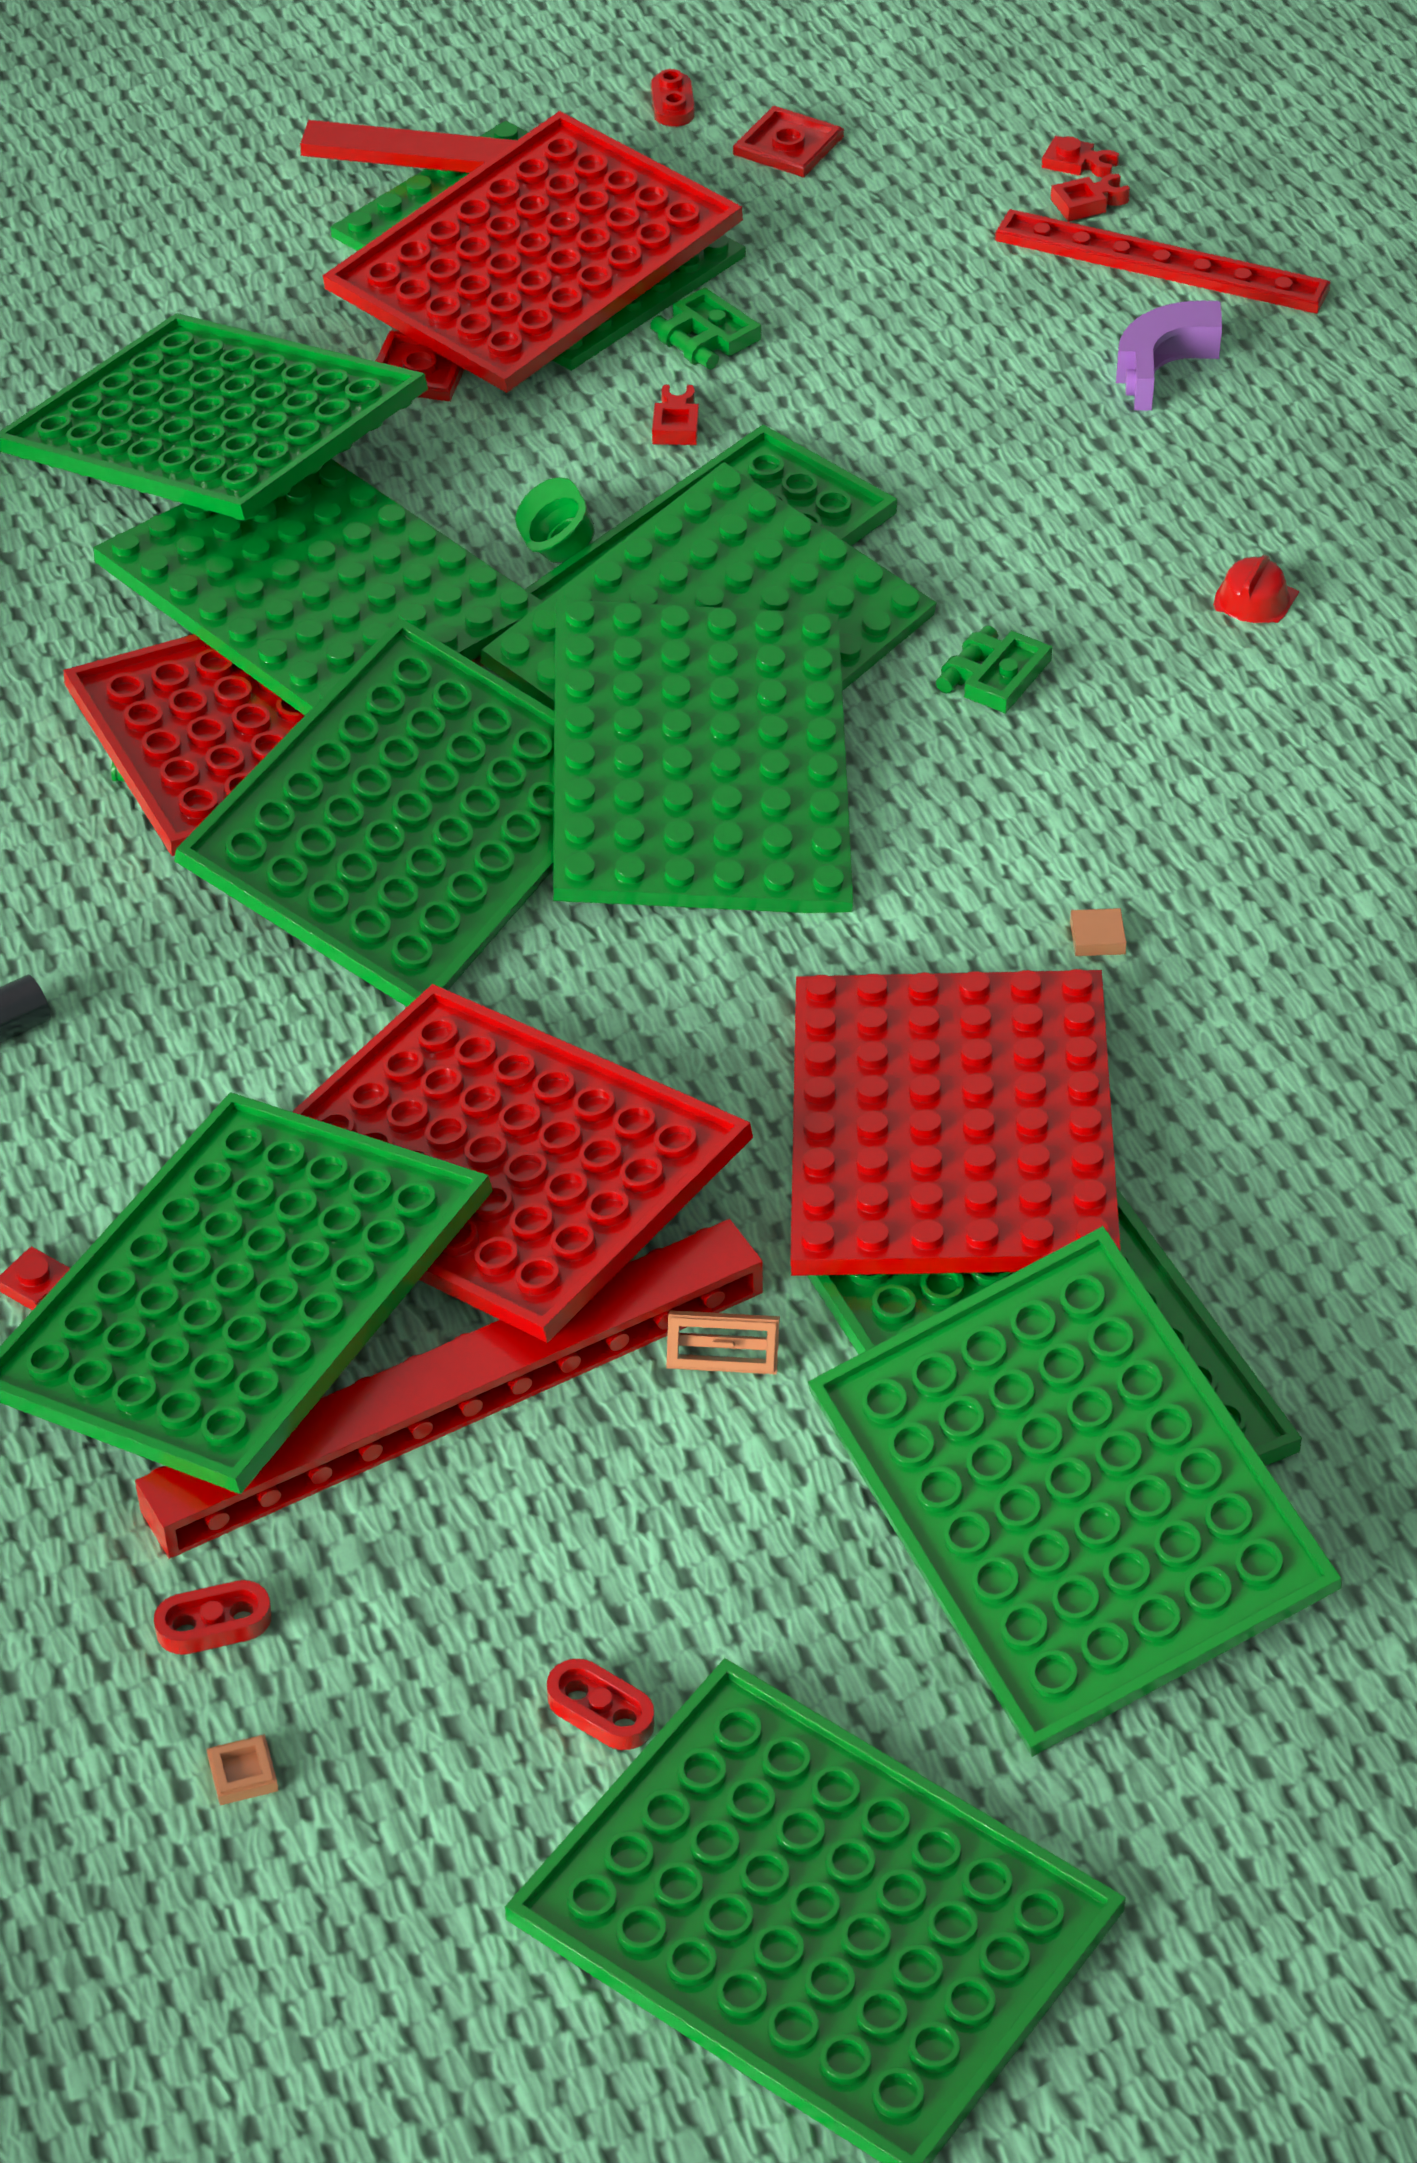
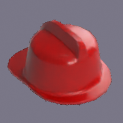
[1213,554,1299,623]

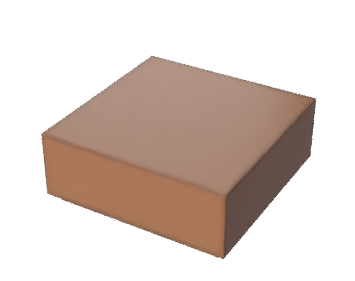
[1070,908,1126,956]
[206,1734,279,1806]

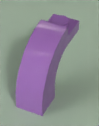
[1116,301,1222,411]

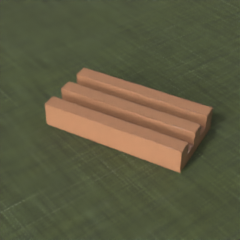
[666,1310,780,1374]

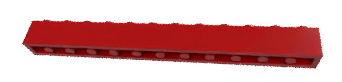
[135,1219,763,1559]

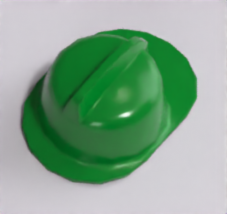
[515,477,595,563]

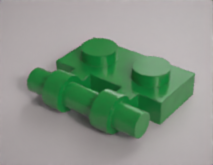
[650,287,761,370]
[936,625,1052,714]

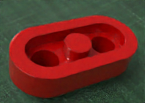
[651,69,695,127]
[154,1580,272,1655]
[547,1659,655,1750]

